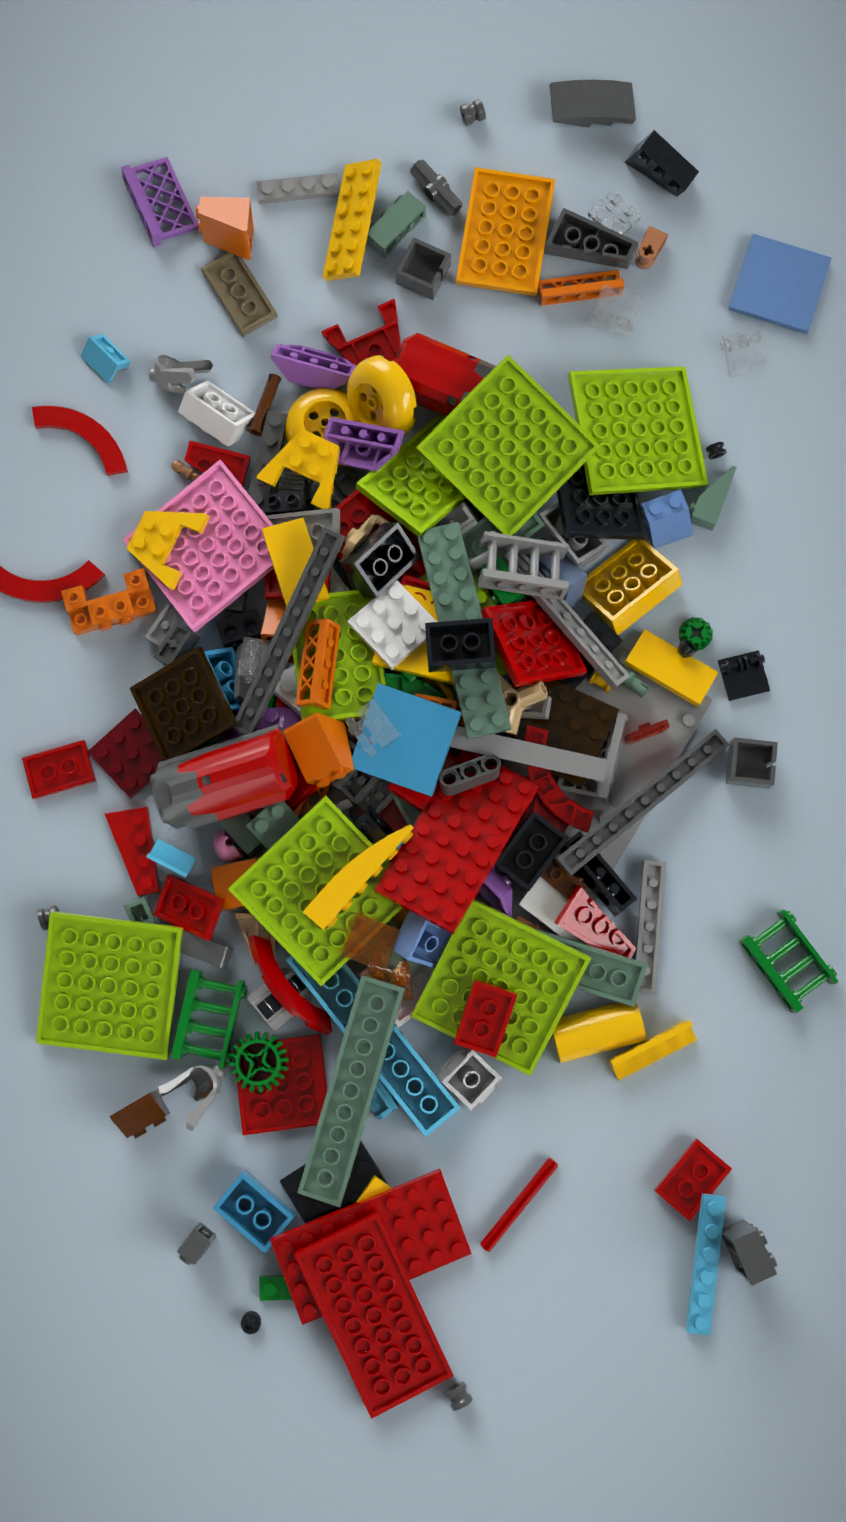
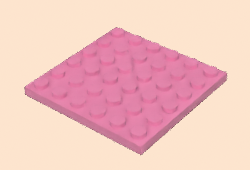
[123,460,274,633]

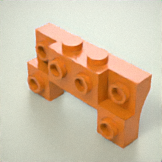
[61,568,158,636]

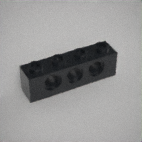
[559,831,637,917]

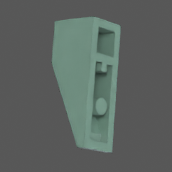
[689,466,737,531]

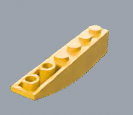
[303,825,414,930]

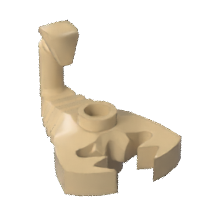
[339,514,391,563]

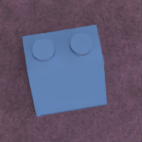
[641,490,693,549]
[391,911,451,968]

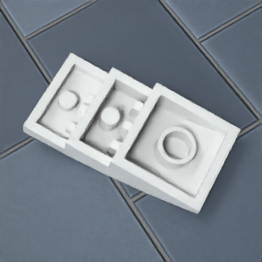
[519,877,615,945]

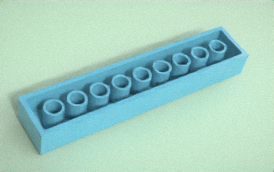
[286,956,461,1137]

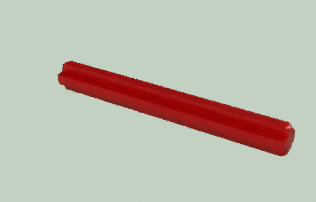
[480,1158,558,1252]

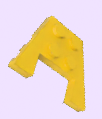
[256,429,340,509]
[126,511,210,591]

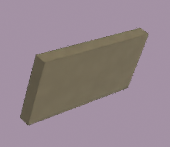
[201,252,278,337]

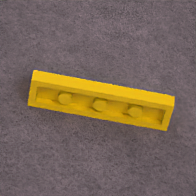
[608,1020,697,1080]

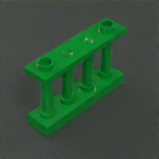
[739,909,839,1013]
[171,970,248,1069]

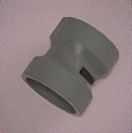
[460,99,486,126]

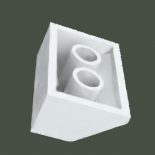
[178,380,255,446]

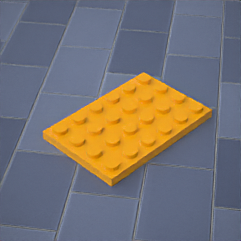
[456,167,555,297]

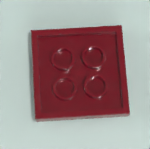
[87,708,163,799]

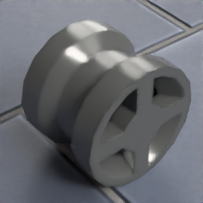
[37,905,59,930]
[444,1381,473,1411]

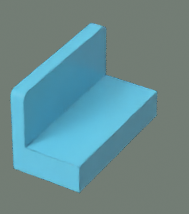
[81,334,131,383]
[146,839,197,878]

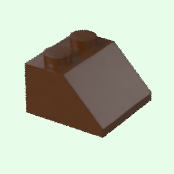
[110,1091,170,1139]

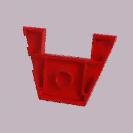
[321,299,401,366]

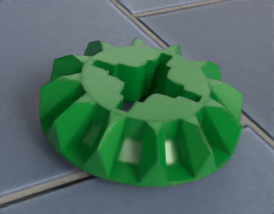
[679,617,713,651]

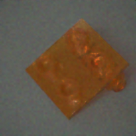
[342,913,400,972]
[368,961,413,1000]

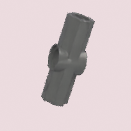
[410,159,463,217]

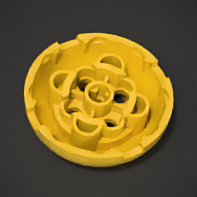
[347,356,416,437]
[285,388,357,468]

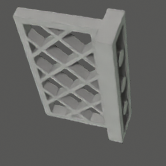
[558,713,629,802]

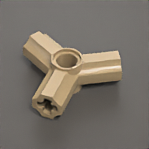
[498,673,548,735]

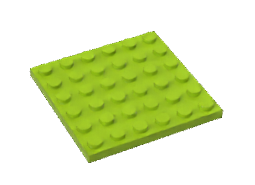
[416,355,600,536]
[567,366,709,495]
[228,796,403,986]
[411,899,591,1076]
[36,911,183,1060]

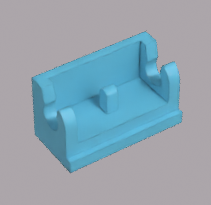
[370,1079,399,1120]

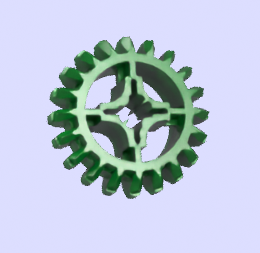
[228,1031,289,1093]

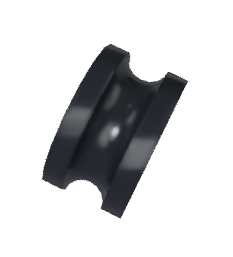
[706,442,727,460]
[241,1311,261,1334]

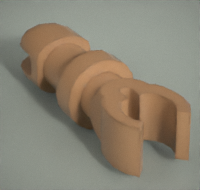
[171,461,202,482]

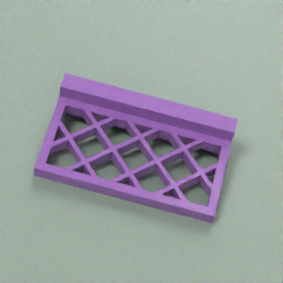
[121,157,199,248]

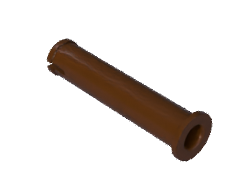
[247,373,282,436]

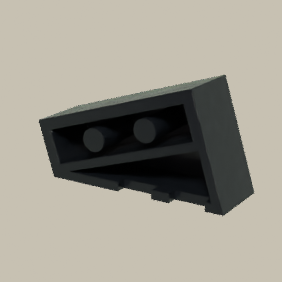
[625,130,699,197]

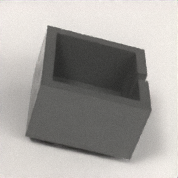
[396,237,451,300]
[726,737,778,789]

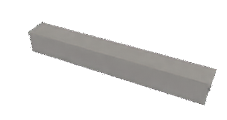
[450,726,609,782]

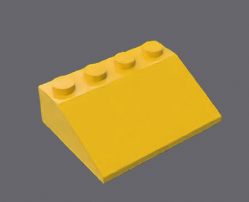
[582,540,683,635]

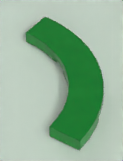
[384,673,463,757]

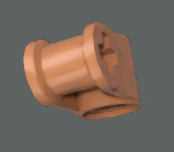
[636,226,668,269]

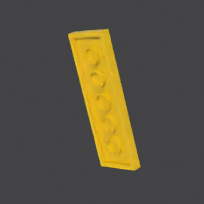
[322,158,382,281]

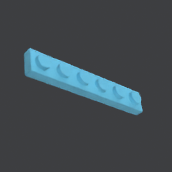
[686,1193,726,1335]

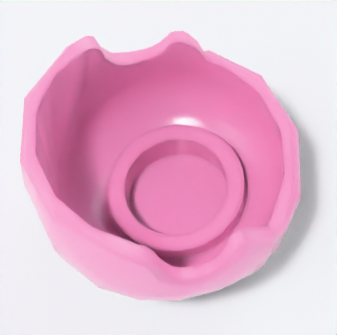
[214,830,244,862]

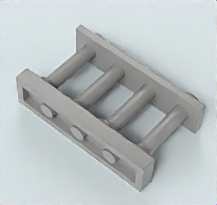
[478,531,569,600]

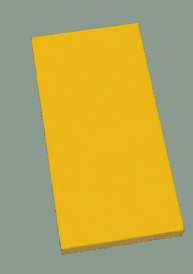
[262,518,329,608]
[624,629,718,707]

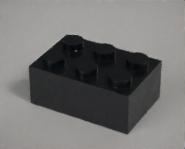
[340,522,420,598]
[425,618,496,673]
[494,811,569,891]

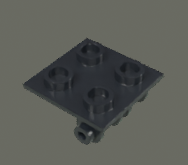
[718,650,770,701]

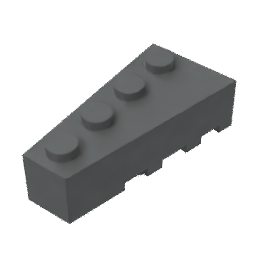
[545,208,638,269]

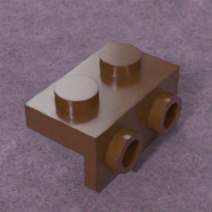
[540,859,588,900]

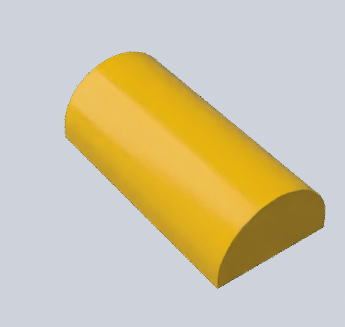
[552,1002,646,1063]

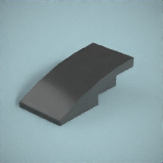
[549,80,636,128]
[331,737,396,815]

